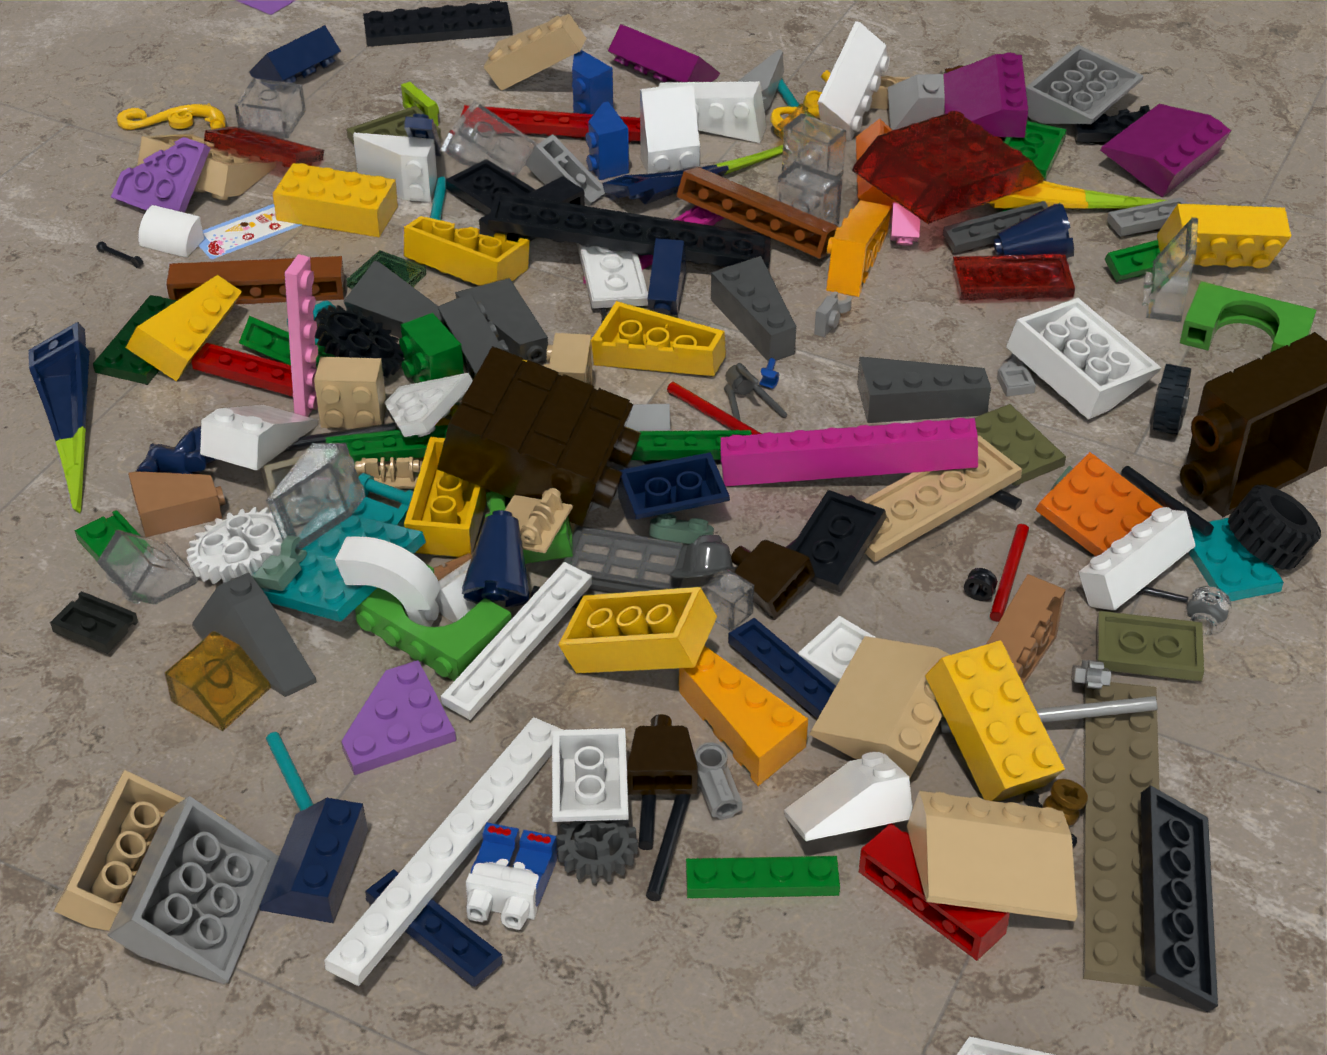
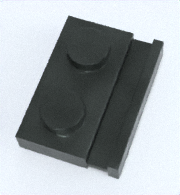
[50,591,138,654]

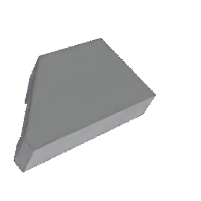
[997,353,1036,397]

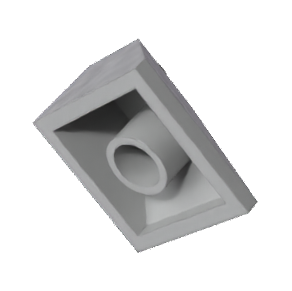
[887,74,945,136]

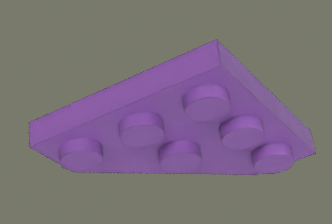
[111,137,211,213]
[341,660,456,775]

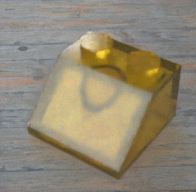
[165,631,271,731]

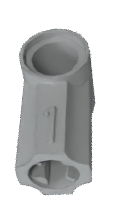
[695,742,743,820]

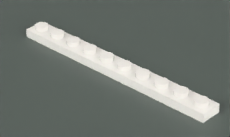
[325,717,563,986]

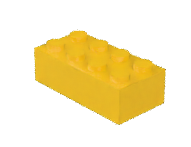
[273,163,398,237]
[1157,204,1292,268]
[404,437,489,557]
[558,587,717,673]
[925,640,1065,802]

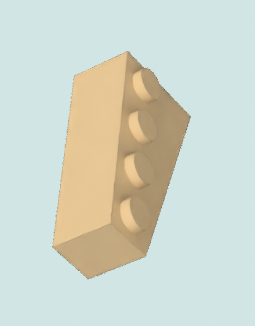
[484,14,587,91]

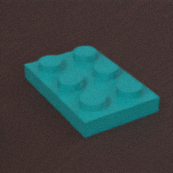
[1188,518,1284,603]

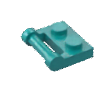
[338,473,414,527]

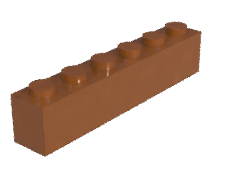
[676,167,839,259]
[166,256,345,304]

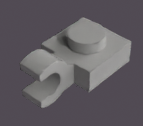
[814,291,852,338]
[1071,660,1111,689]

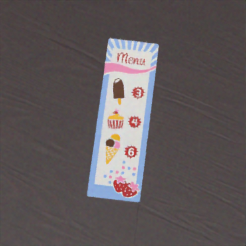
[198,204,302,259]

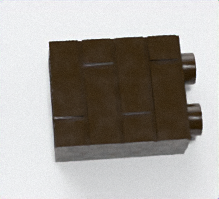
[1180,332,1327,517]
[437,346,641,527]

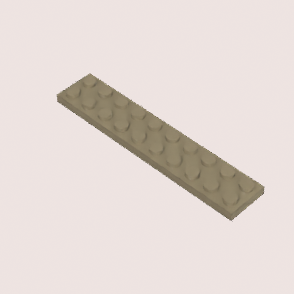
[1083,682,1161,989]

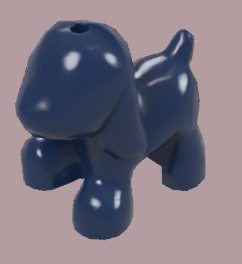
[136,426,218,474]

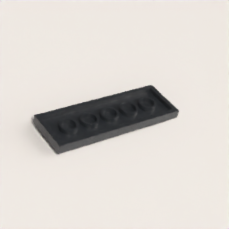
[363,1,513,47]
[1141,785,1218,1012]

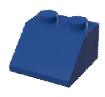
[572,50,613,114]
[586,101,629,180]

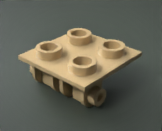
[355,457,422,489]
[504,488,573,553]

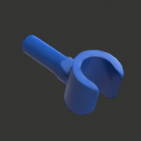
[759,358,779,389]

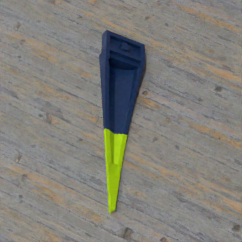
[602,141,798,205]
[29,322,90,513]

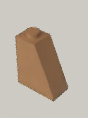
[128,471,225,538]

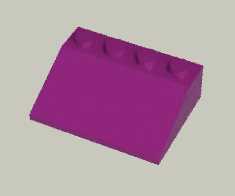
[943,52,1028,138]
[1100,104,1232,198]

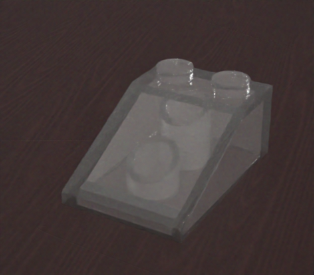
[441,101,538,177]
[1142,217,1198,322]
[266,443,366,549]

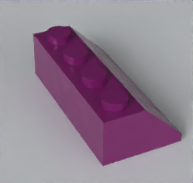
[608,24,720,83]

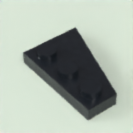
[1073,105,1150,143]

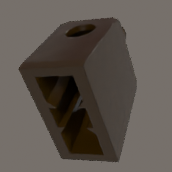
[731,540,815,620]
[627,714,698,795]

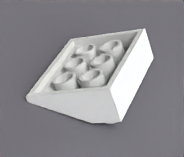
[1006,298,1161,419]

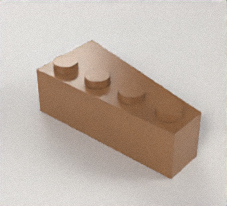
[986,574,1066,685]

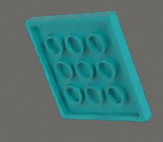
[255,509,426,622]

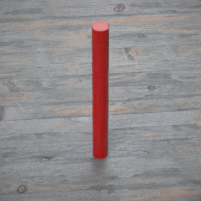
[667,382,762,435]
[990,524,1029,622]

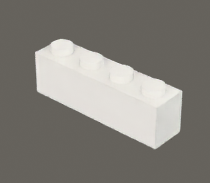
[1079,507,1196,611]

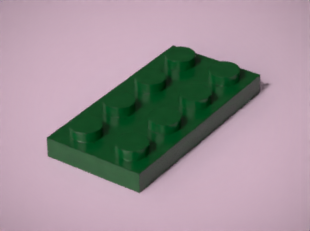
[93,295,177,385]

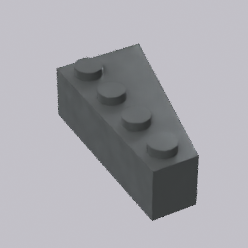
[711,256,796,361]
[438,293,510,379]
[857,356,991,423]

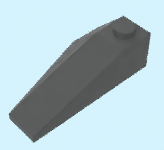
[192,572,317,697]

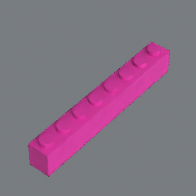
[721,418,978,486]

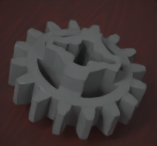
[556,818,638,883]

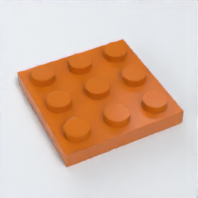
[1035,452,1163,556]

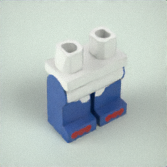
[466,822,557,930]

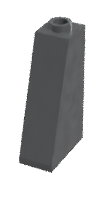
[344,261,442,338]
[455,278,548,363]

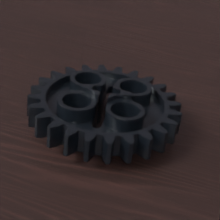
[314,305,404,378]

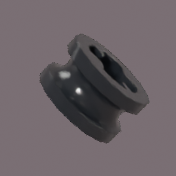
[964,568,998,601]

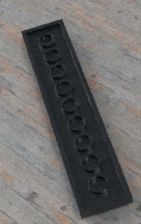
[487,192,771,269]

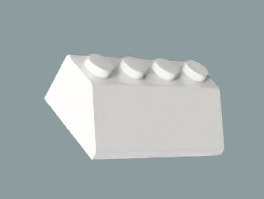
[818,21,890,141]

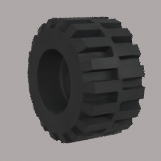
[1228,484,1321,570]

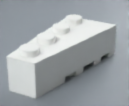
[658,81,767,143]

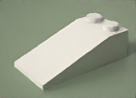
[200,405,318,471]

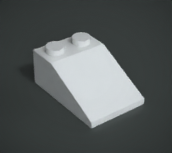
[640,82,700,174]
[353,133,437,203]
[552,728,628,822]
[784,752,913,841]

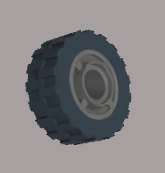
[1153,364,1191,435]

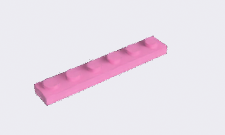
[285,254,318,417]

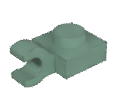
[252,536,307,591]

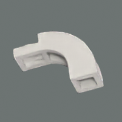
[335,537,441,627]

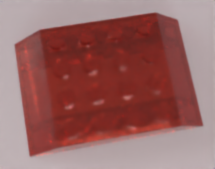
[852,111,1044,224]

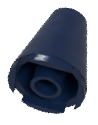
[993,203,1074,260]
[462,510,530,607]

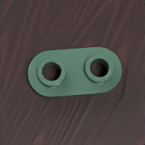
[649,513,714,544]

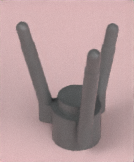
[724,363,787,421]

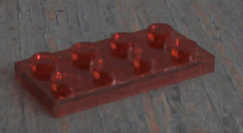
[204,126,324,168]
[952,254,1075,301]

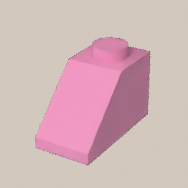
[890,202,921,246]

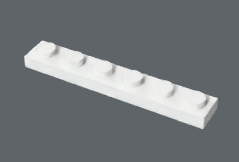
[441,562,592,720]

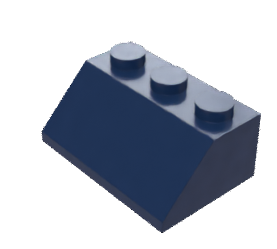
[249,25,341,89]
[618,452,730,520]
[259,798,368,923]

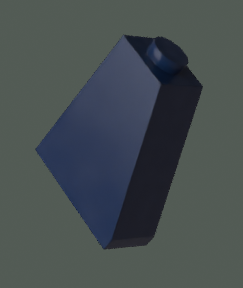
[647,238,686,315]

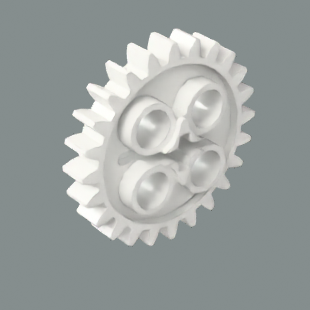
[186,507,293,584]

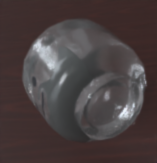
[1183,586,1232,636]

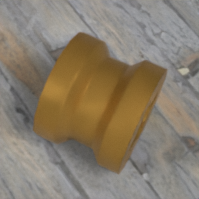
[1042,779,1088,826]

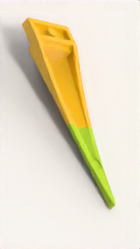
[963,165,1166,208]

